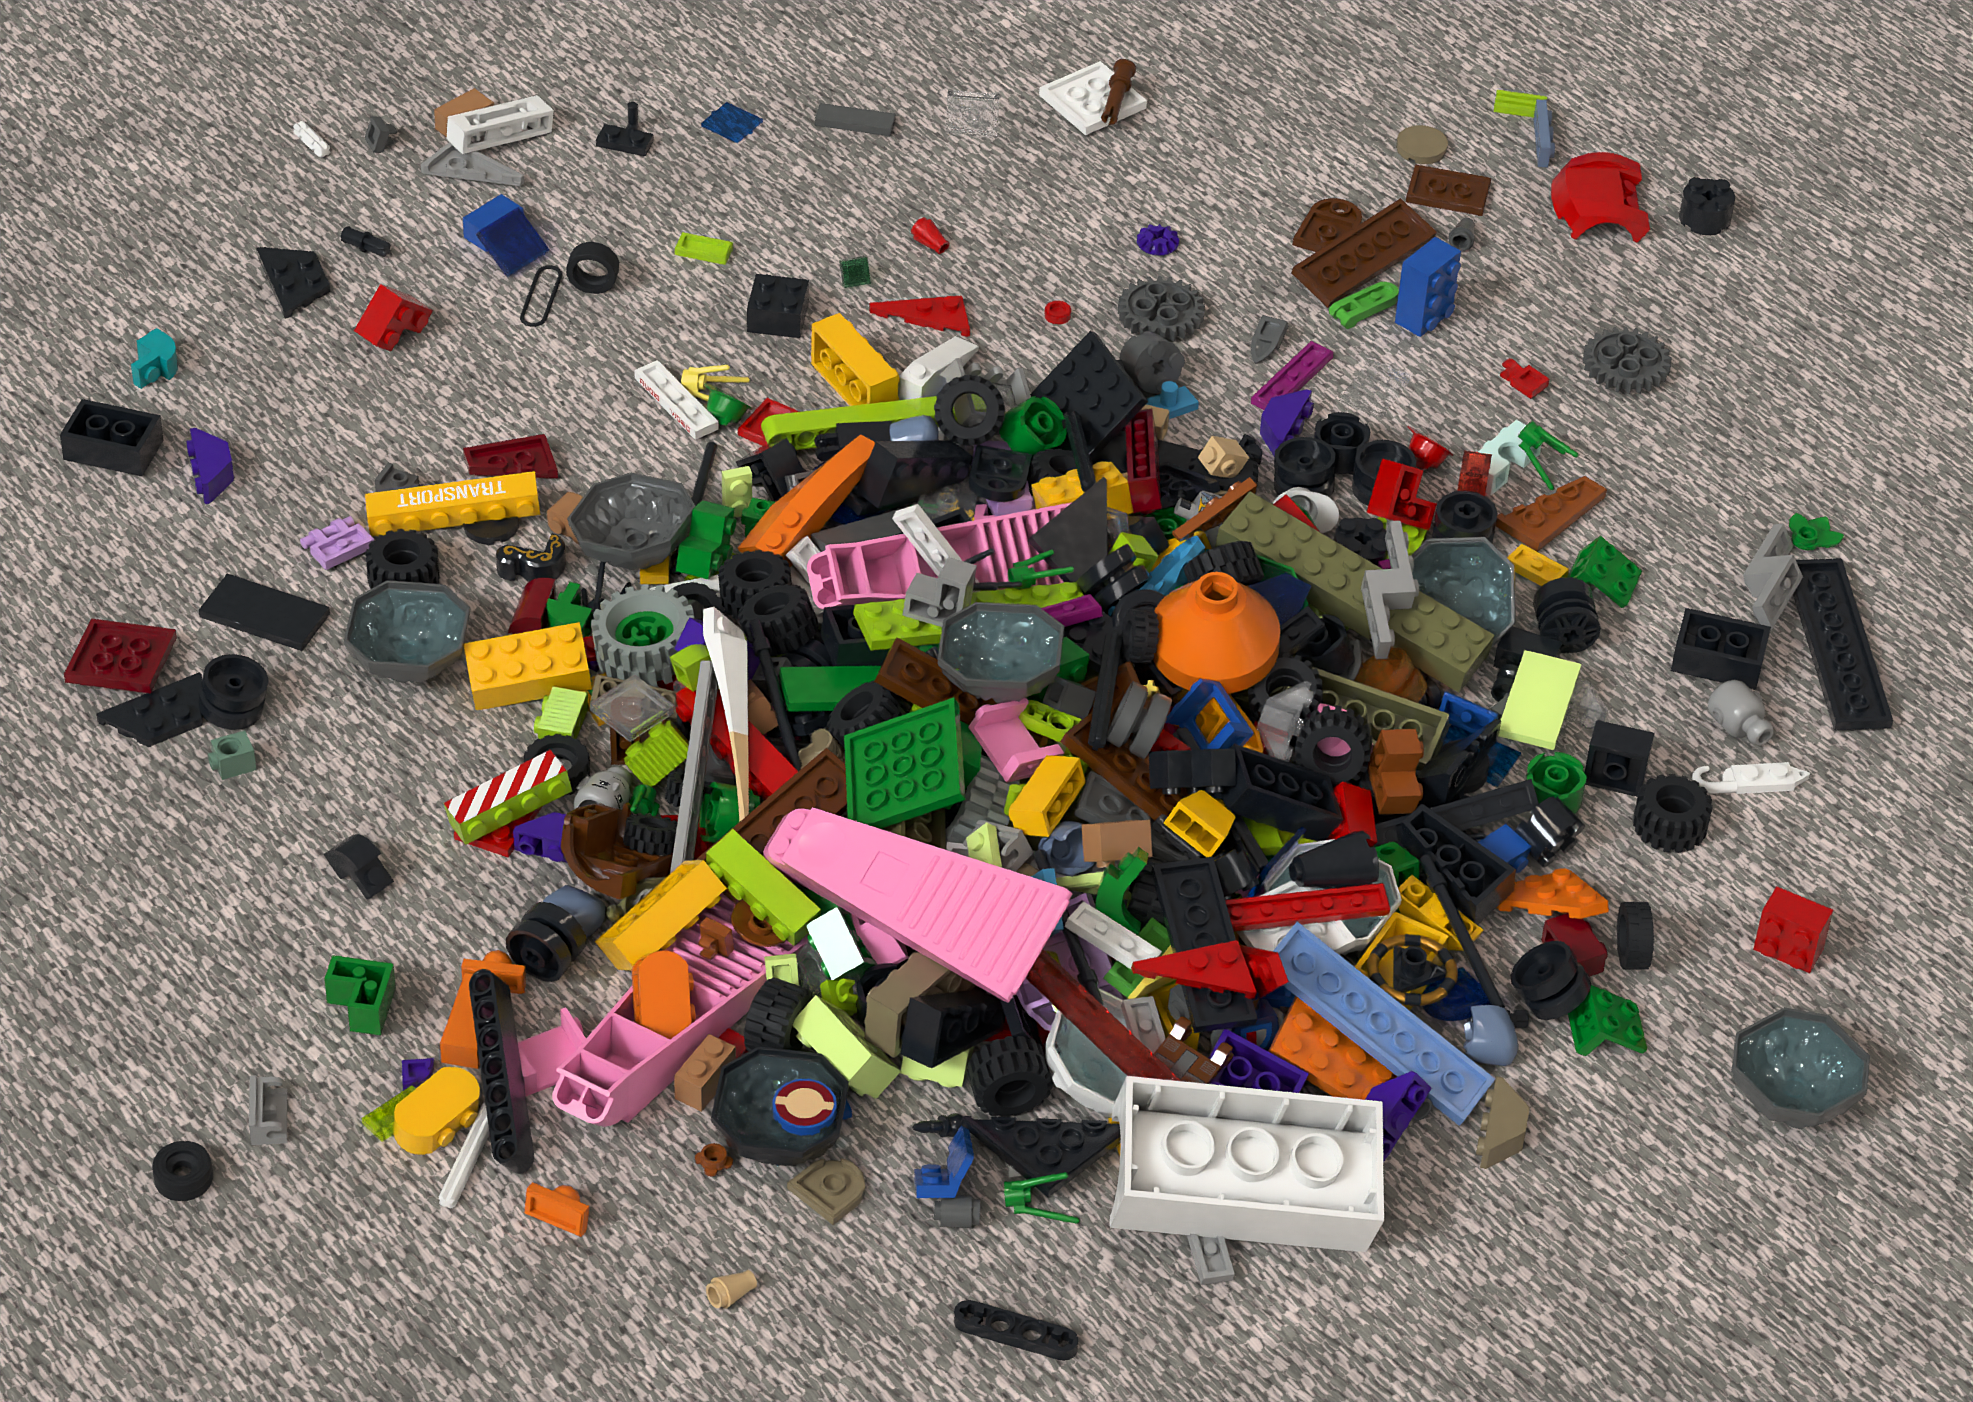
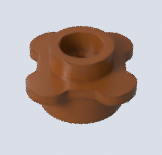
[695,1143,733,1177]

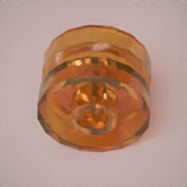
[1354,648,1427,703]

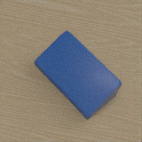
[1439,691,1499,734]

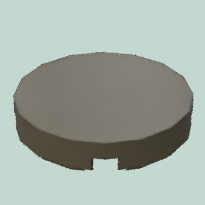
[1396,125,1448,164]

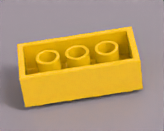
[811,313,900,406]
[464,622,592,710]
[595,860,727,971]

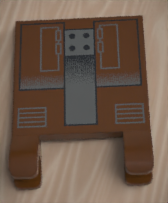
[1134,1017,1234,1084]

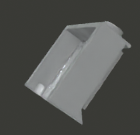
[940,358,1031,435]

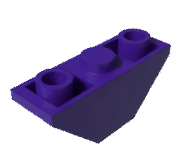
[1260,389,1314,457]
[186,428,234,504]
[513,812,567,863]
[1365,1071,1432,1163]

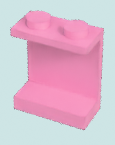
[969,698,1064,783]
[518,1007,586,1096]

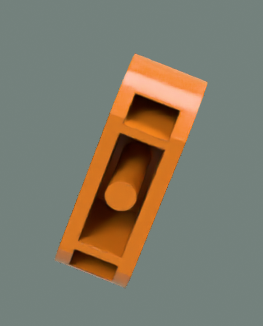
[631,950,696,1039]

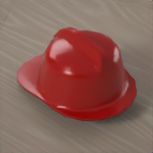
[1407,425,1453,470]

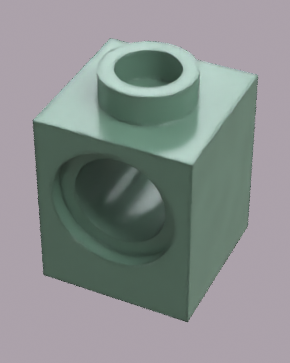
[208,730,256,780]

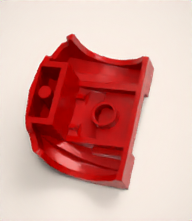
[1551,152,1650,242]

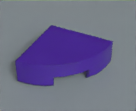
[402,1058,434,1091]

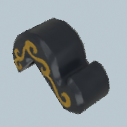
[496,533,566,582]

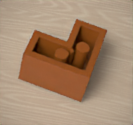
[1367,729,1424,814]

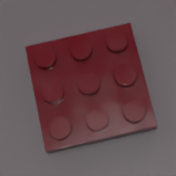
[64,619,177,694]

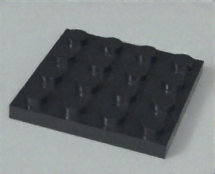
[1030,330,1148,461]

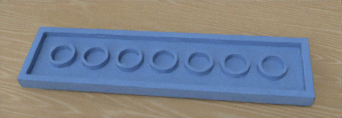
[1273,922,1495,1126]

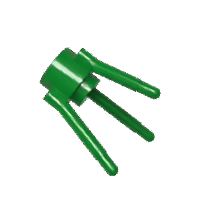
[1518,420,1578,490]
[1008,550,1074,590]
[629,784,660,816]
[1004,1172,1080,1224]

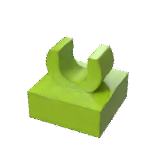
[820,978,858,1016]

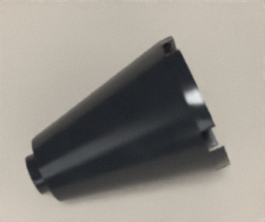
[1289,831,1379,889]

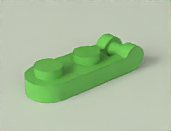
[1329,282,1399,329]

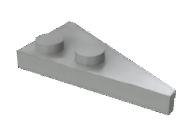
[421,142,524,186]

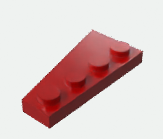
[1240,945,1289,999]

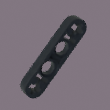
[954,1300,1079,1361]

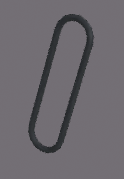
[520,265,562,327]

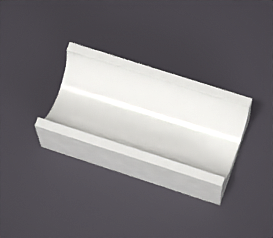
[1110,1076,1384,1252]

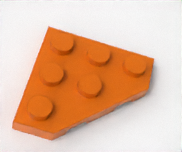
[1496,868,1609,919]

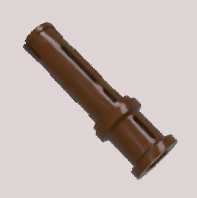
[1101,59,1136,125]

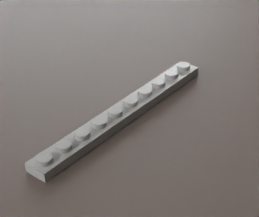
[1121,996,1235,1285]

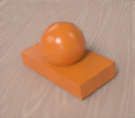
[461,950,526,994]
[524,1182,590,1237]

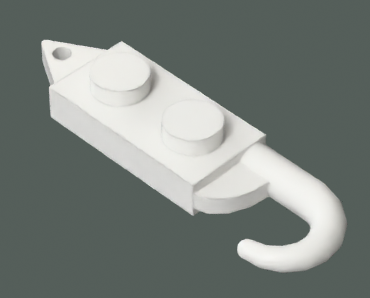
[1692,762,1810,794]

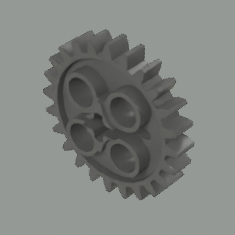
[1117,276,1205,342]
[1583,327,1672,394]

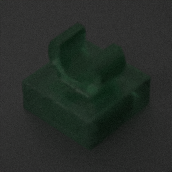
[839,256,871,288]

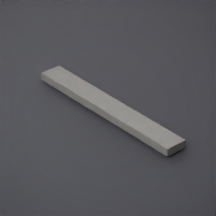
[670,661,718,873]

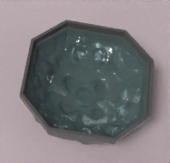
[1412,537,1516,648]
[344,580,470,683]
[938,602,1064,703]
[1731,1007,1870,1129]

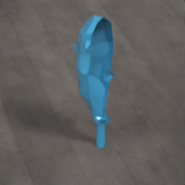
[1108,535,1205,616]

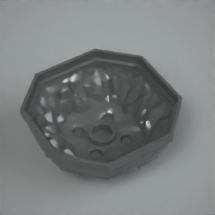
[567,472,695,570]

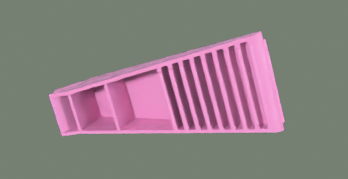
[807,502,1072,610]
[763,807,1073,1003]
[552,893,813,1127]

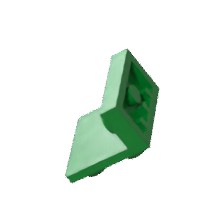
[1567,536,1642,608]
[1568,985,1647,1056]

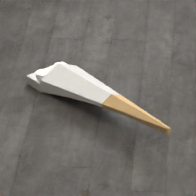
[703,607,749,821]

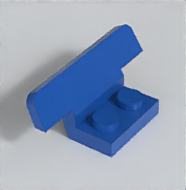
[914,1126,974,1198]

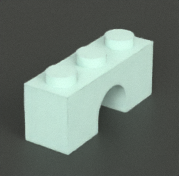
[1464,420,1542,495]

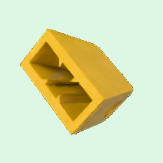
[1163,790,1236,857]

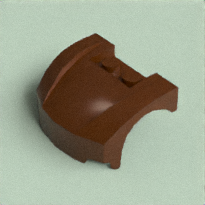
[561,802,673,900]

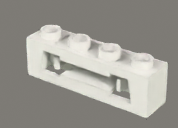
[446,95,554,154]

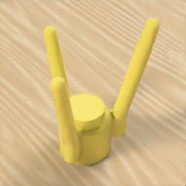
[681,365,750,401]

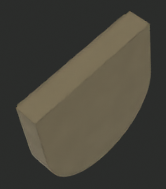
[787,1159,865,1225]

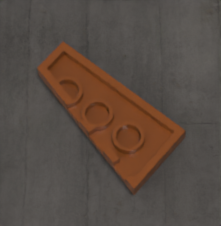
[1496,476,1607,552]

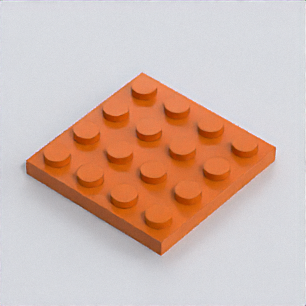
[1268,996,1397,1100]

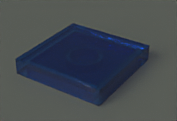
[476,207,550,277]

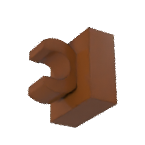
[698,917,734,960]

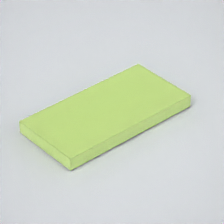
[1498,650,1581,750]

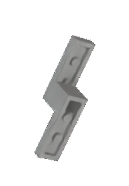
[1361,521,1419,659]
[1743,524,1803,629]

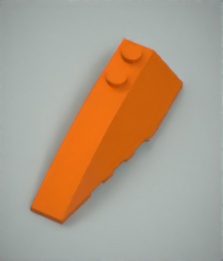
[737,434,875,568]

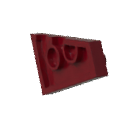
[463,434,558,478]

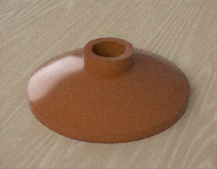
[731,900,786,947]

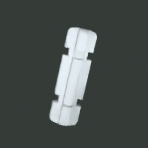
[293,121,330,158]

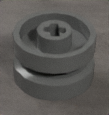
[1106,681,1172,759]

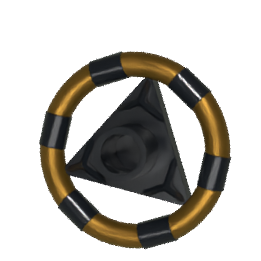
[1367,934,1458,1006]

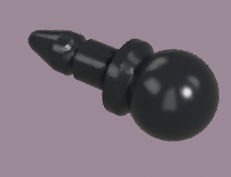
[912,1113,964,1138]

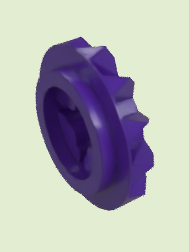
[1137,224,1179,255]

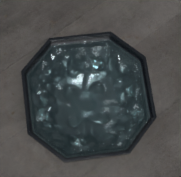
[711,1046,849,1167]

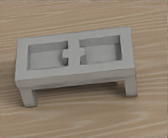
[963,819,1034,872]
[249,1075,288,1145]

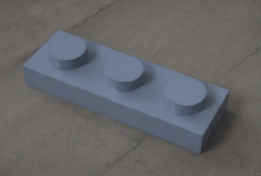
[1533,99,1555,167]

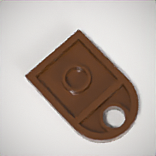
[1292,198,1362,252]

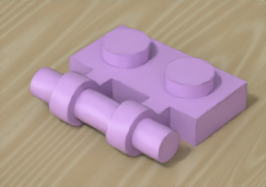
[300,516,374,570]

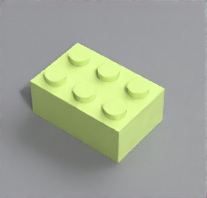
[793,995,901,1099]

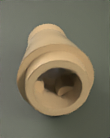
[706,1270,757,1309]

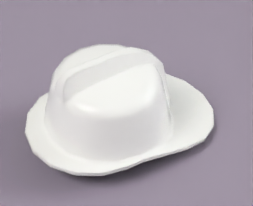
[1273,487,1339,533]

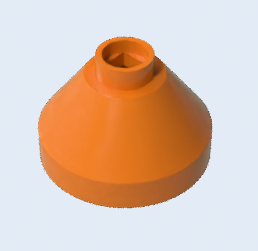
[1153,572,1280,694]

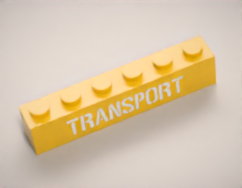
[365,471,541,537]

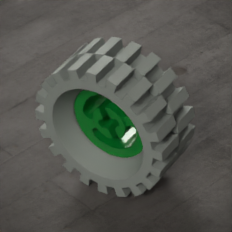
[591,584,695,687]

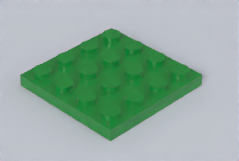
[844,697,965,829]

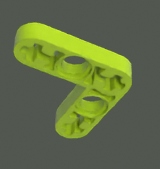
[1019,700,1089,776]

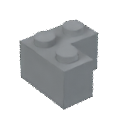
[903,557,977,627]

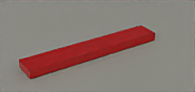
[1225,883,1391,932]

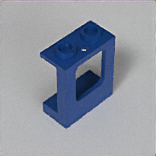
[1166,678,1254,750]

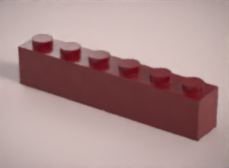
[1125,408,1162,514]

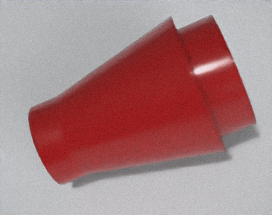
[911,217,950,254]

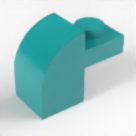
[131,328,178,389]

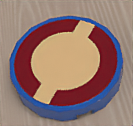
[772,1079,837,1136]

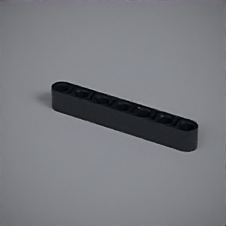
[469,969,534,1174]

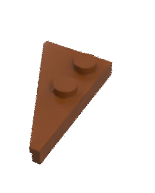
[1172,477,1257,542]

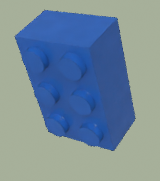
[1395,237,1461,337]

